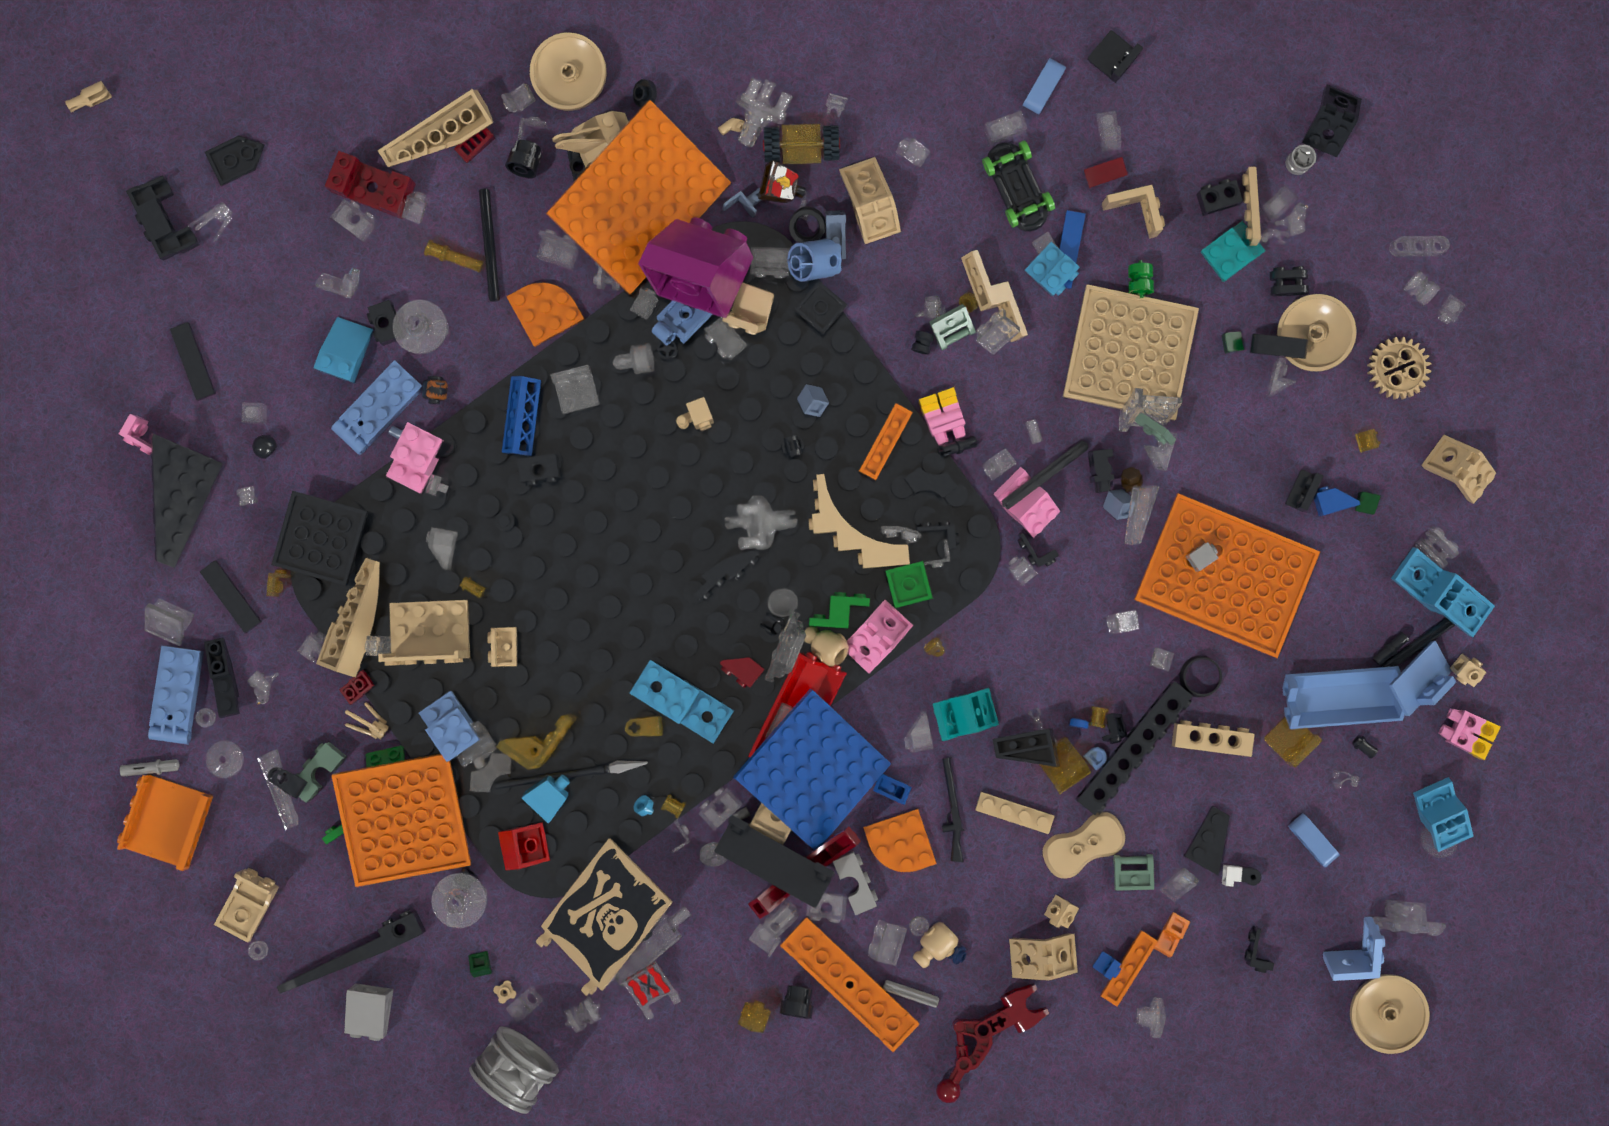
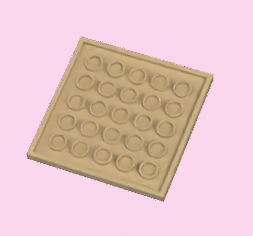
[1063,285,1199,421]

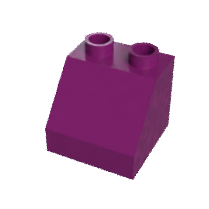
[638,217,753,318]

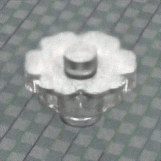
[1136,997,1166,1038]

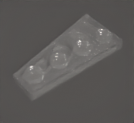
[258,749,299,830]

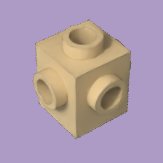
[1450,654,1486,687]
[1044,895,1079,928]

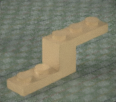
[961,250,1028,342]

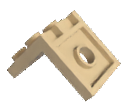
[1102,185,1165,239]
[1422,435,1496,504]
[1009,933,1078,981]

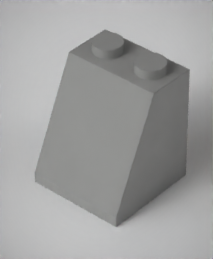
[344,983,393,1041]

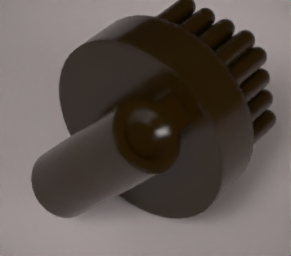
[1121,467,1143,493]

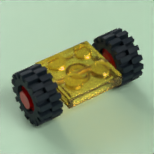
[763,124,840,164]

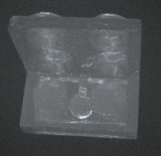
[536,229,580,270]
[550,365,600,414]

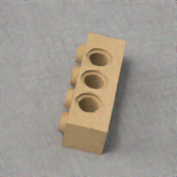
[1172,720,1254,757]

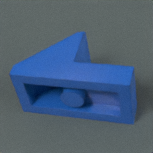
[873,774,912,805]

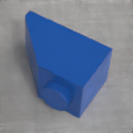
[1313,486,1360,516]

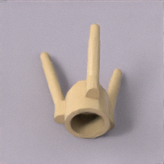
[345,702,389,740]

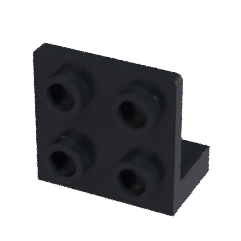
[1087,30,1143,83]

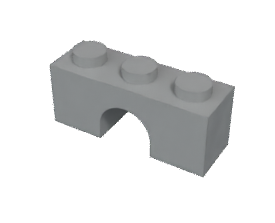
[833,851,878,915]

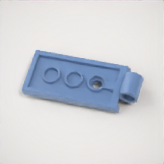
[652,300,712,345]

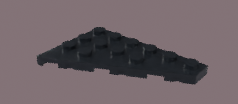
[150,433,223,568]

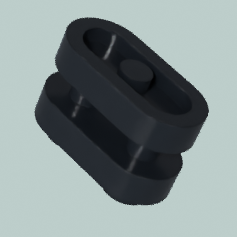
[1269,266,1309,296]

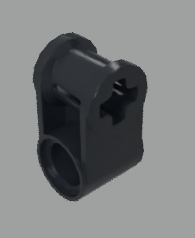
[267,767,308,799]

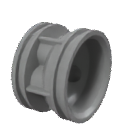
[469,1026,559,1114]

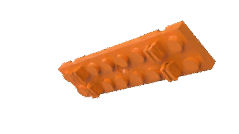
[780,916,920,1052]

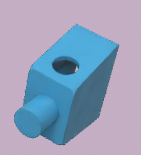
[522,774,570,823]

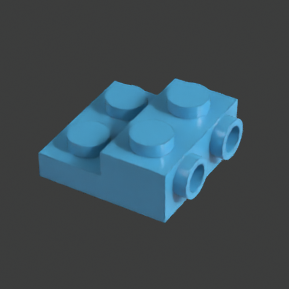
[1024,242,1080,296]

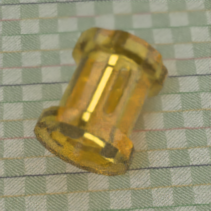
[1089,706,1108,728]
[661,794,686,819]

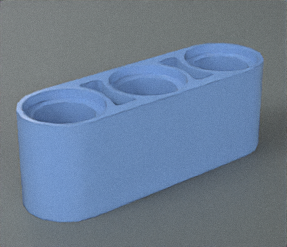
[1022,58,1066,115]
[1288,813,1340,868]

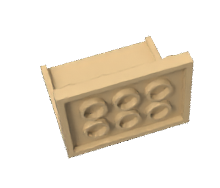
[378,600,470,666]

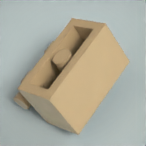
[676,397,714,431]

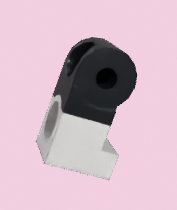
[1222,865,1262,886]

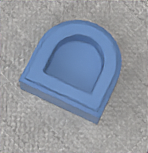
[1083,747,1107,771]

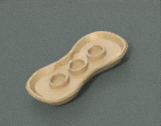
[1043,812,1125,878]

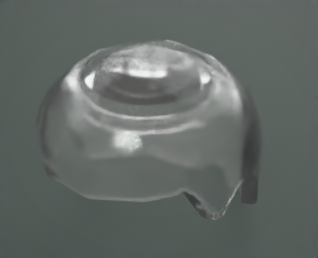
[767,588,798,617]

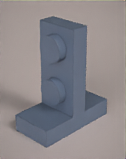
[825,210,846,259]

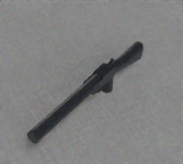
[942,757,965,862]

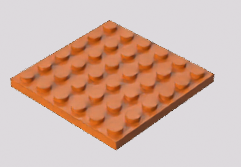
[331,754,471,887]

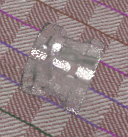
[236,487,258,506]

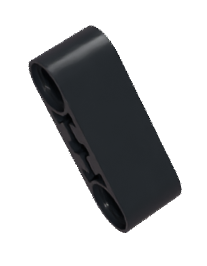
[1250,334,1309,359]

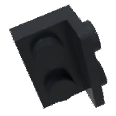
[1285,470,1323,512]

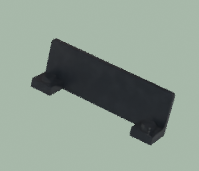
[714,814,835,908]

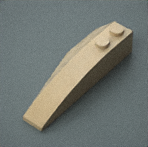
[378,89,493,167]
[316,558,379,678]

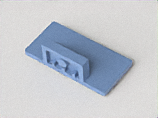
[1389,641,1456,716]

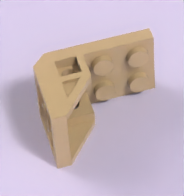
[839,157,901,244]

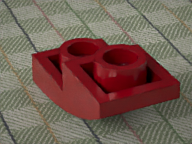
[1084,157,1128,188]
[339,670,375,705]

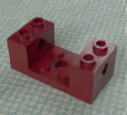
[325,150,416,219]

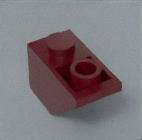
[720,657,765,688]

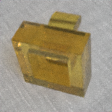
[1355,429,1381,453]

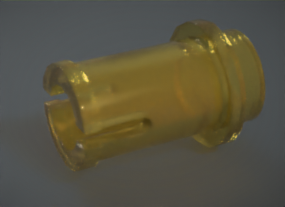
[460,576,486,599]

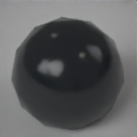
[252,435,277,459]

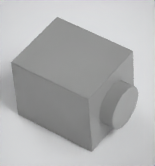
[1185,542,1218,572]

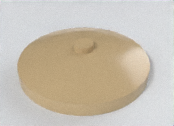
[530,33,607,111]
[1277,294,1357,372]
[1350,974,1430,1054]

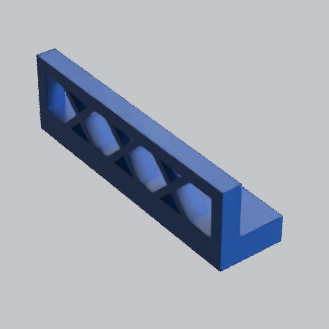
[502,376,541,456]

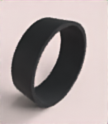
[1179,656,1222,697]

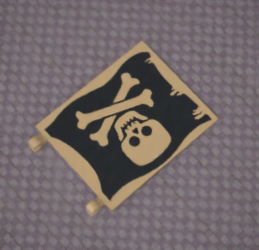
[536,839,673,996]

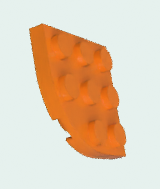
[507,283,585,347]
[863,809,936,872]

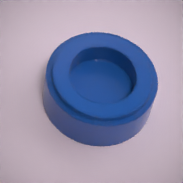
[1069,718,1089,729]

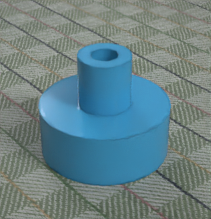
[634,795,654,816]

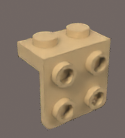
[722,283,774,335]

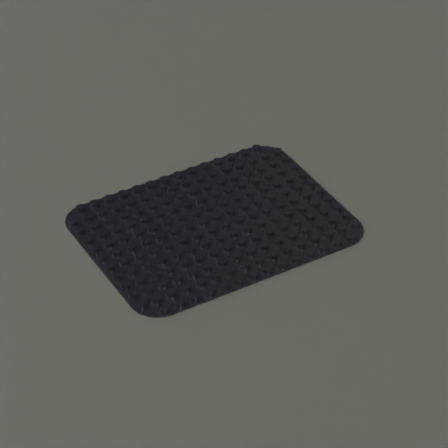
[290,221,1001,898]

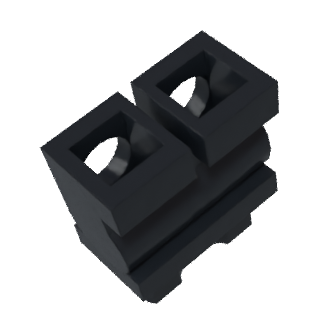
[1088,449,1114,493]

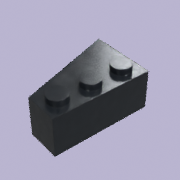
[992,728,1060,767]

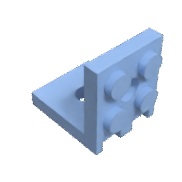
[1323,917,1385,981]

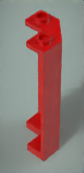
[748,652,847,757]

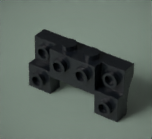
[126,175,200,261]

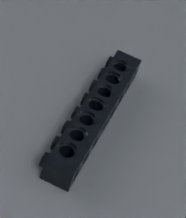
[1075,681,1192,815]

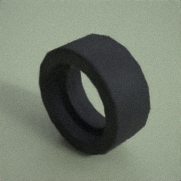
[789,206,826,243]

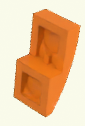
[1154,912,1190,957]

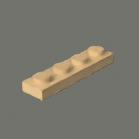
[1242,167,1261,246]
[975,792,1054,834]

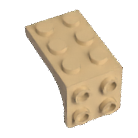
[214,868,279,943]

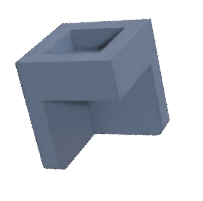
[797,384,829,417]
[1103,489,1137,520]

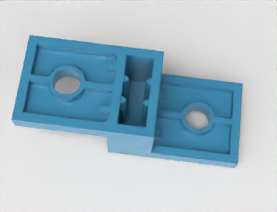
[1391,547,1495,637]
[630,660,734,744]

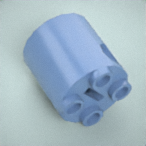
[787,239,842,281]

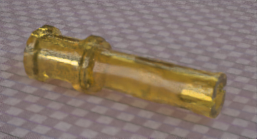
[424,239,484,273]

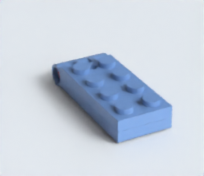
[331,360,422,455]
[148,646,204,745]

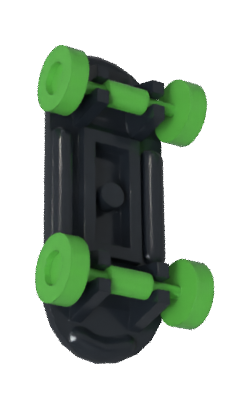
[982,140,1055,232]

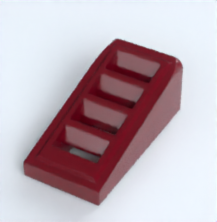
[454,127,495,163]

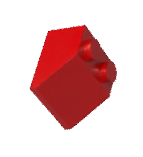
[498,822,550,870]

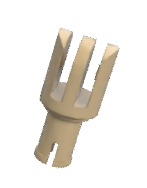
[65,81,112,112]

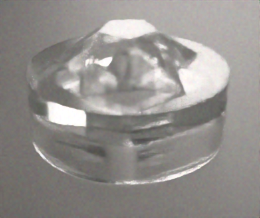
[909,916,929,936]

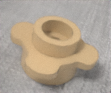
[493,980,516,1004]

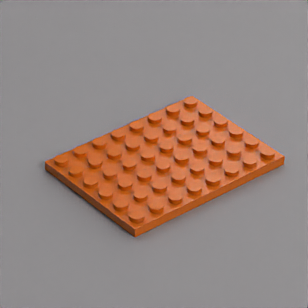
[546,100,731,294]
[1134,494,1320,658]

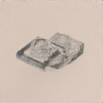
[880,526,921,543]

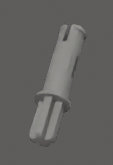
[120,759,180,776]

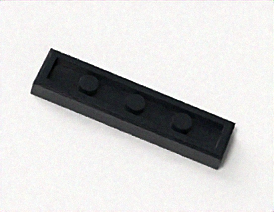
[170,322,216,401]
[200,560,262,633]

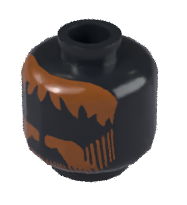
[422,376,448,405]

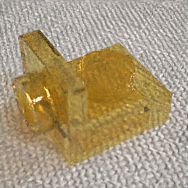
[266,570,291,597]

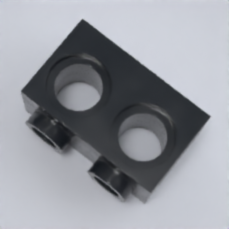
[1196,179,1243,216]

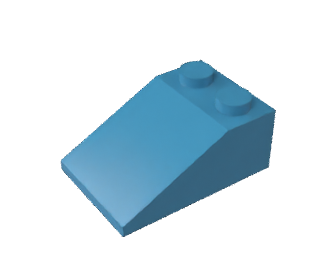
[314,317,374,383]

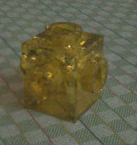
[738,1000,771,1033]

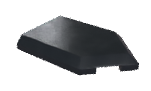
[205,136,265,186]

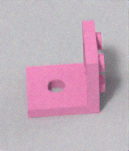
[846,600,913,673]

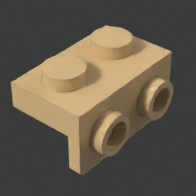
[488,627,517,667]

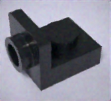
[1102,713,1128,744]

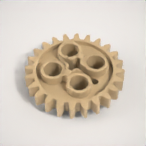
[1367,337,1431,399]

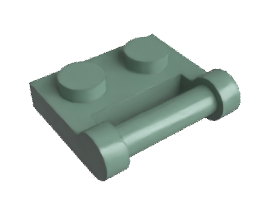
[929,304,976,351]
[1135,413,1176,446]
[1113,854,1154,890]

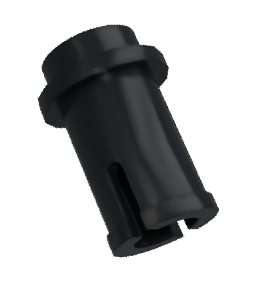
[1352,735,1378,759]

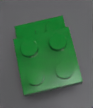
[809,592,870,628]

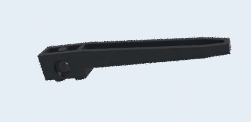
[277,909,426,993]

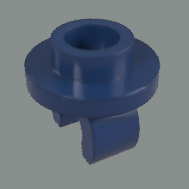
[947,946,967,965]

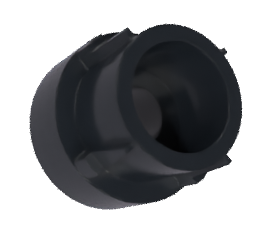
[505,140,541,179]
[779,985,814,1019]

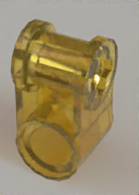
[625,716,663,737]

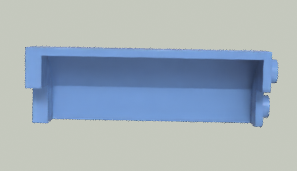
[1282,666,1405,729]

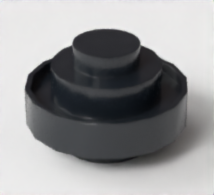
[633,79,657,108]

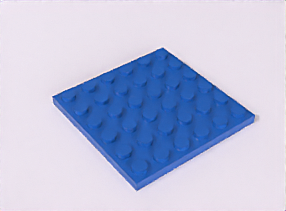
[733,689,891,850]

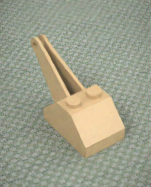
[552,111,628,168]

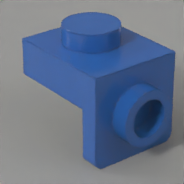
[1093,951,1121,980]

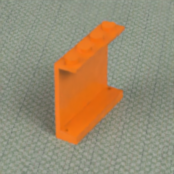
[117,774,213,871]

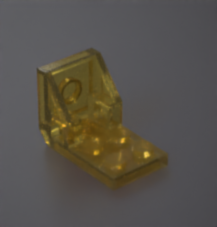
[496,713,577,770]

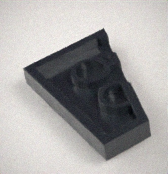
[1184,806,1230,876]

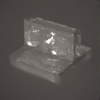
[145,599,194,646]

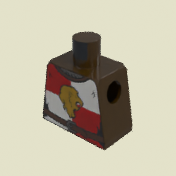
[758,160,805,203]

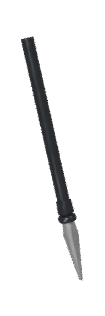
[494,760,648,789]

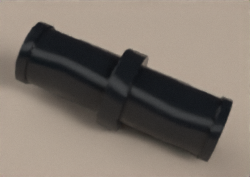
[938,436,977,457]
[1372,631,1409,666]

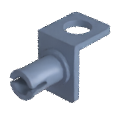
[722,188,761,218]

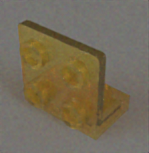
[1264,717,1323,768]
[1039,737,1091,794]

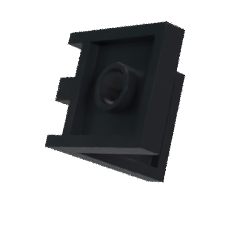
[1302,84,1362,157]

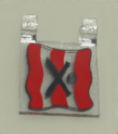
[622,961,681,1020]

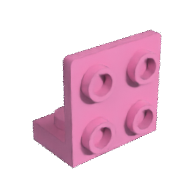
[119,414,152,455]

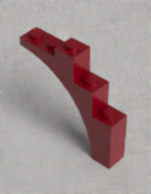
[748,826,861,919]

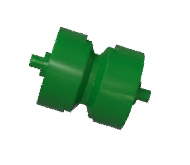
[1128,260,1154,298]

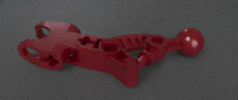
[936,983,1050,1103]

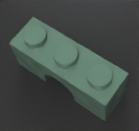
[296,742,347,803]

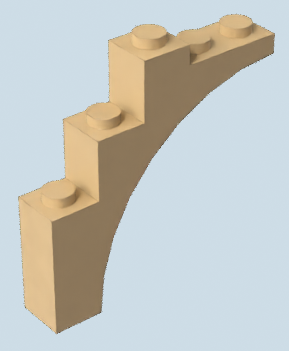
[809,474,910,569]

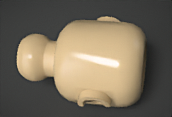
[803,626,849,666]
[913,922,958,968]

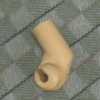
[718,118,747,135]

